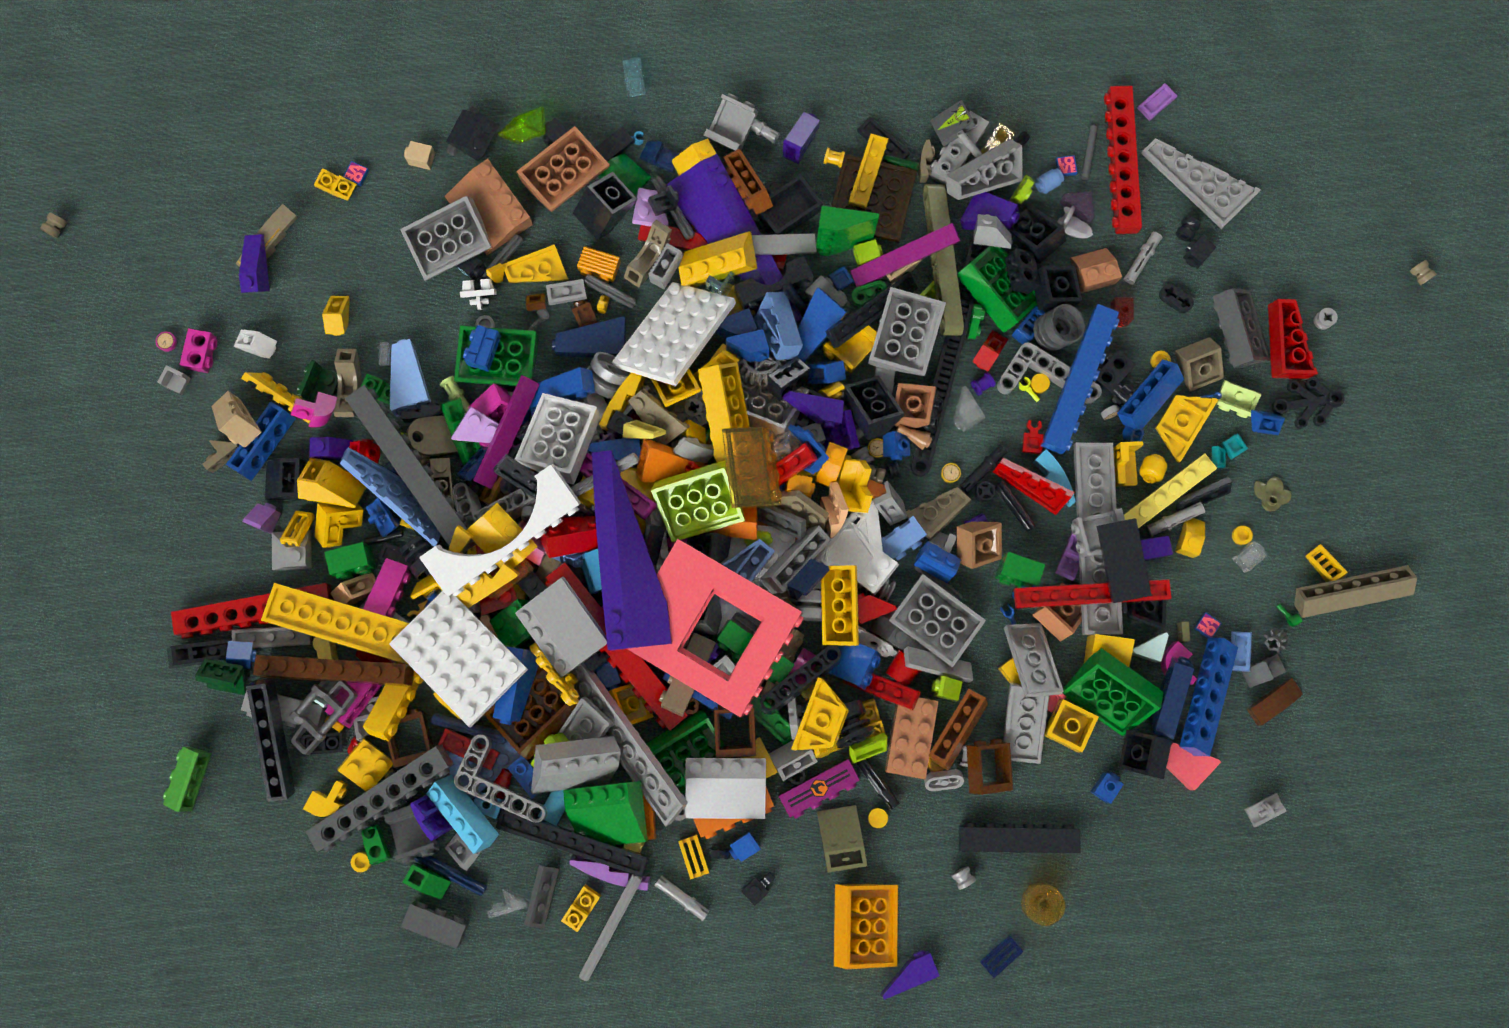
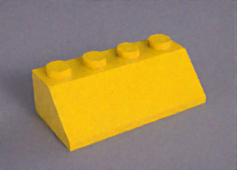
[678,231,757,288]
[821,565,859,646]

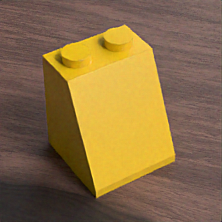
[1084,634,1135,667]

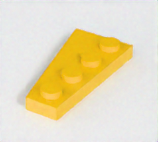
[241,372,310,423]

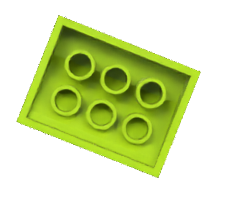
[651,459,745,542]

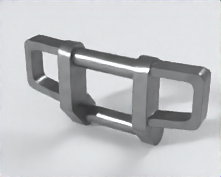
[289,681,358,755]

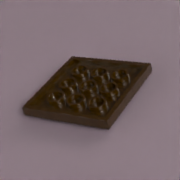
[831,154,917,243]

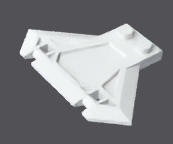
[813,500,899,595]

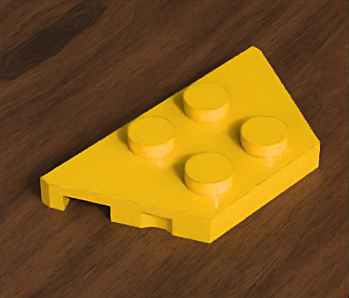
[1155,395,1218,462]
[791,677,849,750]

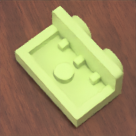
[1217,380,1261,418]

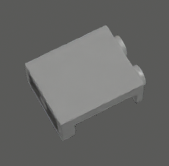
[703,93,758,151]
[1071,508,1125,558]

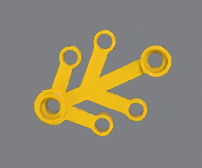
[530,642,579,706]

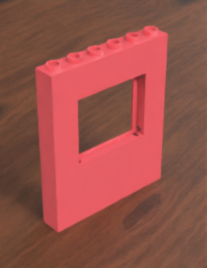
[628,539,804,717]

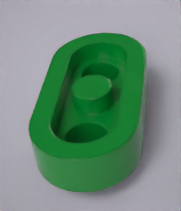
[851,281,887,307]
[967,304,985,340]

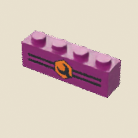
[779,759,860,819]

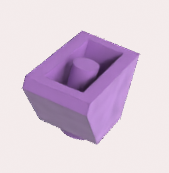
[242,503,281,534]

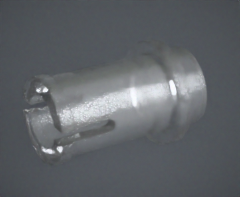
[377,342,391,366]

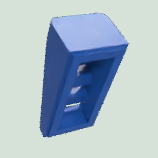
[1012,305,1045,345]

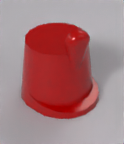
[885,650,922,686]

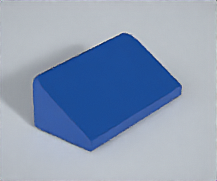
[1251,410,1285,435]

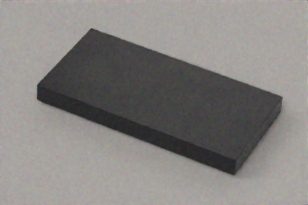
[1096,518,1152,603]

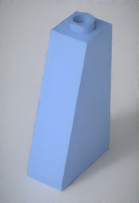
[390,339,431,417]

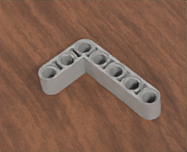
[997,343,1102,404]
[452,483,536,528]
[454,734,547,823]

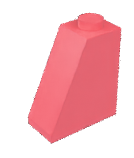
[1166,743,1221,790]

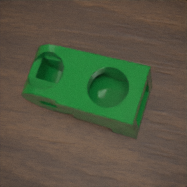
[361,824,392,865]

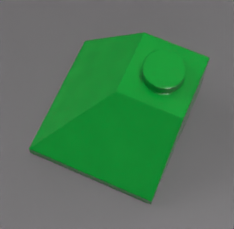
[598,153,651,195]

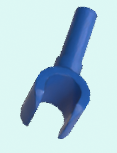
[1000,603,1017,625]

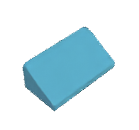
[538,790,565,826]

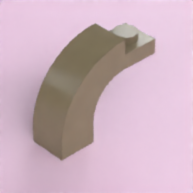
[624,219,672,287]
[334,349,361,417]

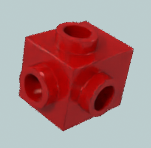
[349,439,380,464]

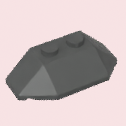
[869,611,930,653]

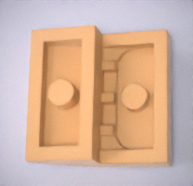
[820,482,849,538]

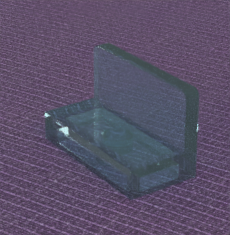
[706,271,735,296]

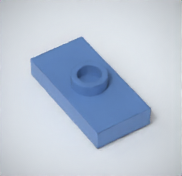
[1231,631,1252,672]

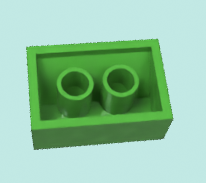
[163,747,212,812]

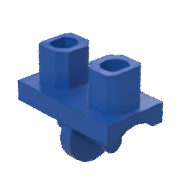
[365,498,400,537]

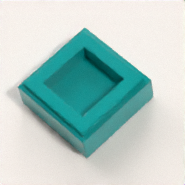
[1221,433,1248,459]
[1212,446,1226,468]

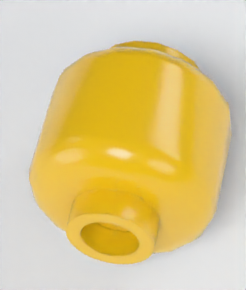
[1139,454,1168,484]

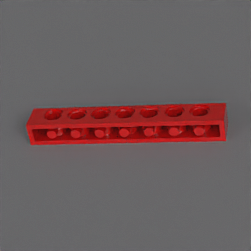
[1104,86,1142,234]
[171,583,333,639]

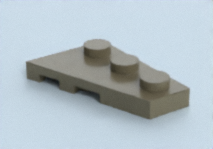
[628,389,691,445]
[906,487,971,541]

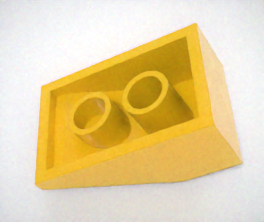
[650,369,701,407]

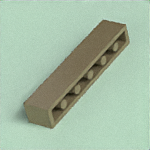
[1294,565,1417,618]

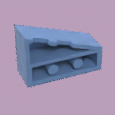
[754,292,803,360]
[882,516,927,561]
[722,539,775,582]

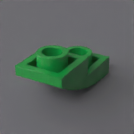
[361,374,390,405]

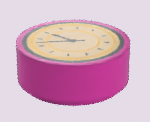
[156,332,177,352]

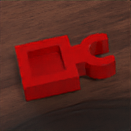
[1022,420,1043,454]

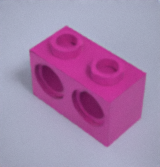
[180,328,217,373]

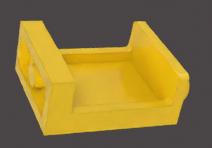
[823,325,877,374]

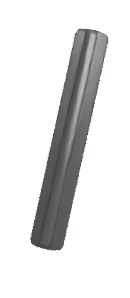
[652,176,694,240]

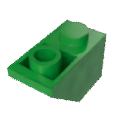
[402,863,452,900]

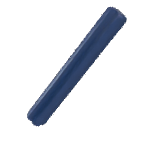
[431,713,507,744]
[415,856,487,896]

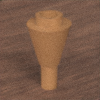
[897,425,932,450]

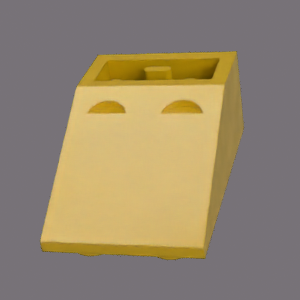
[297,458,366,508]

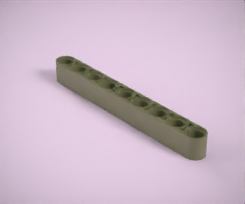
[923,184,964,336]

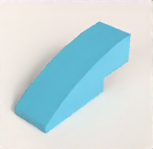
[1033,449,1076,507]

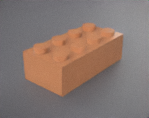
[884,698,939,780]

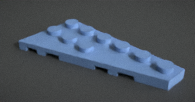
[340,447,441,547]

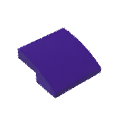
[820,410,860,452]
[411,795,453,841]

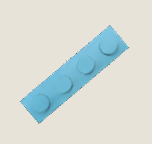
[426,775,499,854]

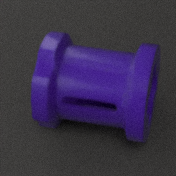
[970,372,996,396]

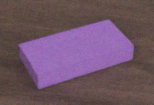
[1137,83,1177,121]

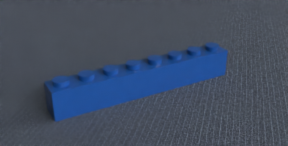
[1041,304,1120,454]

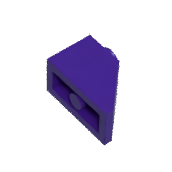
[310,437,354,460]

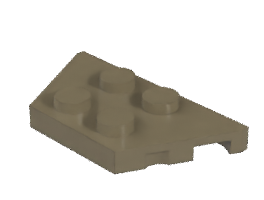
[763,490,829,531]

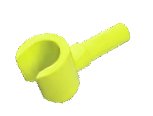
[1019,377,1040,402]

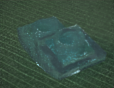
[622,57,646,98]

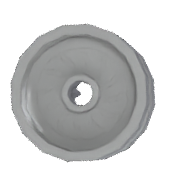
[587,352,631,399]
[789,589,822,622]

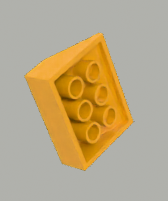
[834,884,898,969]

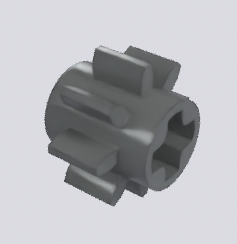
[1263,627,1289,653]

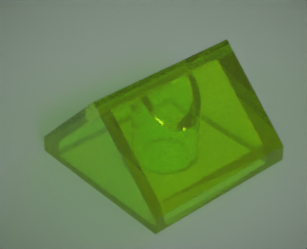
[498,106,545,144]

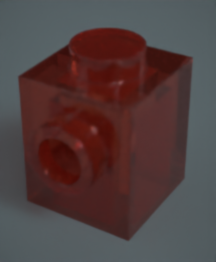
[1110,297,1134,327]

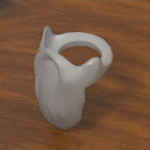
[1057,206,1093,239]

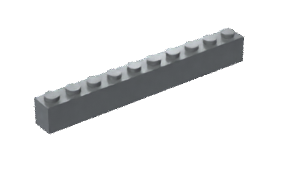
[345,385,476,554]

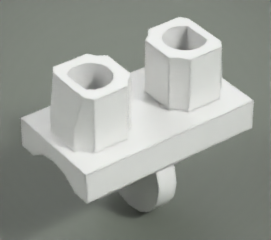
[460,279,497,310]

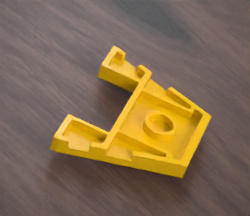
[448,525,520,608]

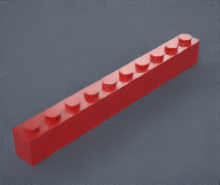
[545,562,688,731]

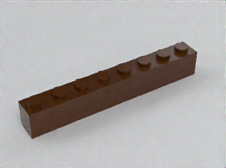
[253,655,414,687]

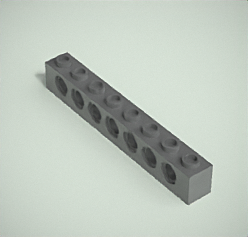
[305,744,454,852]

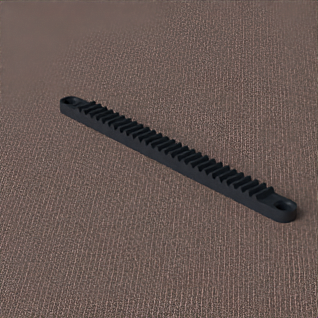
[911,232,989,477]

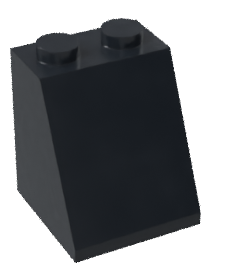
[573,172,638,240]

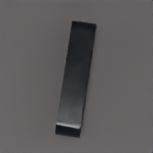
[760,645,841,715]

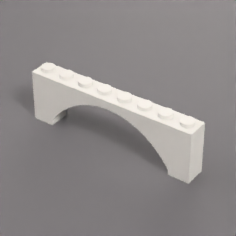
[419,464,581,597]

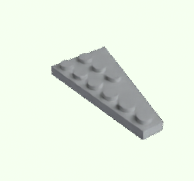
[1141,138,1261,229]

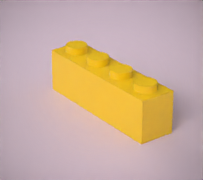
[363,662,424,741]

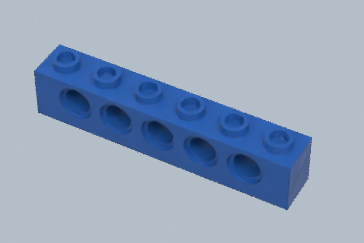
[1179,638,1238,757]

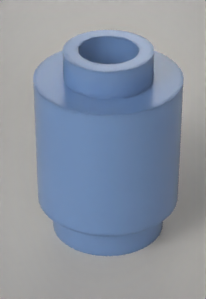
[1035,168,1064,194]

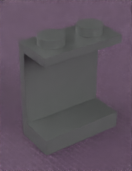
[384,805,439,864]

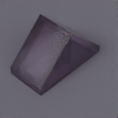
[1059,192,1094,225]

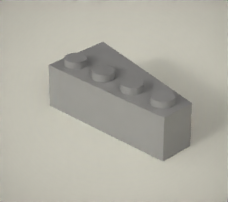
[946,139,1022,200]

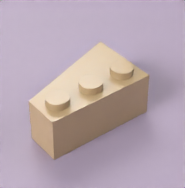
[211,391,262,448]

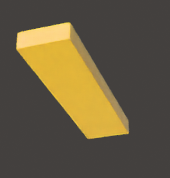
[848,133,889,209]

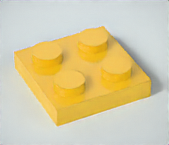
[337,738,393,792]

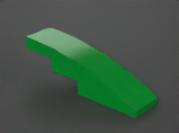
[441,398,481,466]

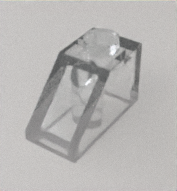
[954,385,986,432]

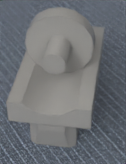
[1245,793,1286,827]

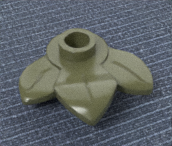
[1254,476,1292,511]

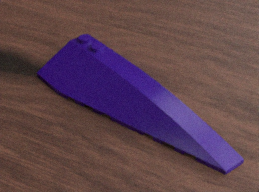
[667,154,802,323]
[592,450,672,651]

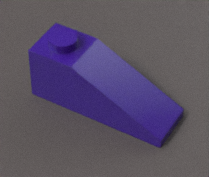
[239,234,270,293]
[783,391,844,429]
[881,950,939,1000]

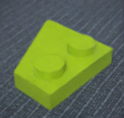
[1009,175,1034,205]

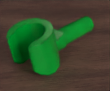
[1276,604,1302,627]

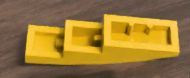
[599,373,646,431]

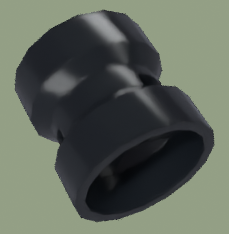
[1175,216,1201,242]

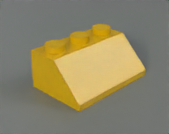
[466,503,538,569]

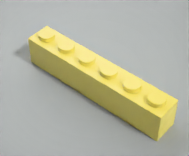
[1124,453,1217,528]

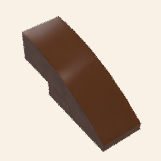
[1246,678,1303,726]

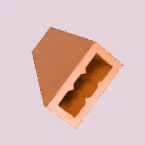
[636,439,708,483]
[709,503,758,540]

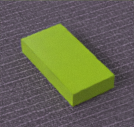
[849,733,887,764]

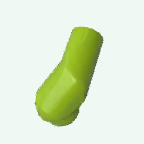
[743,530,773,547]

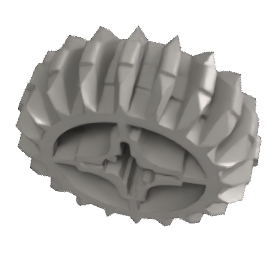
[737,348,787,387]

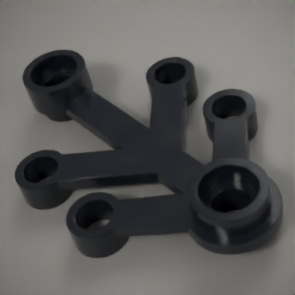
[1272,377,1345,429]

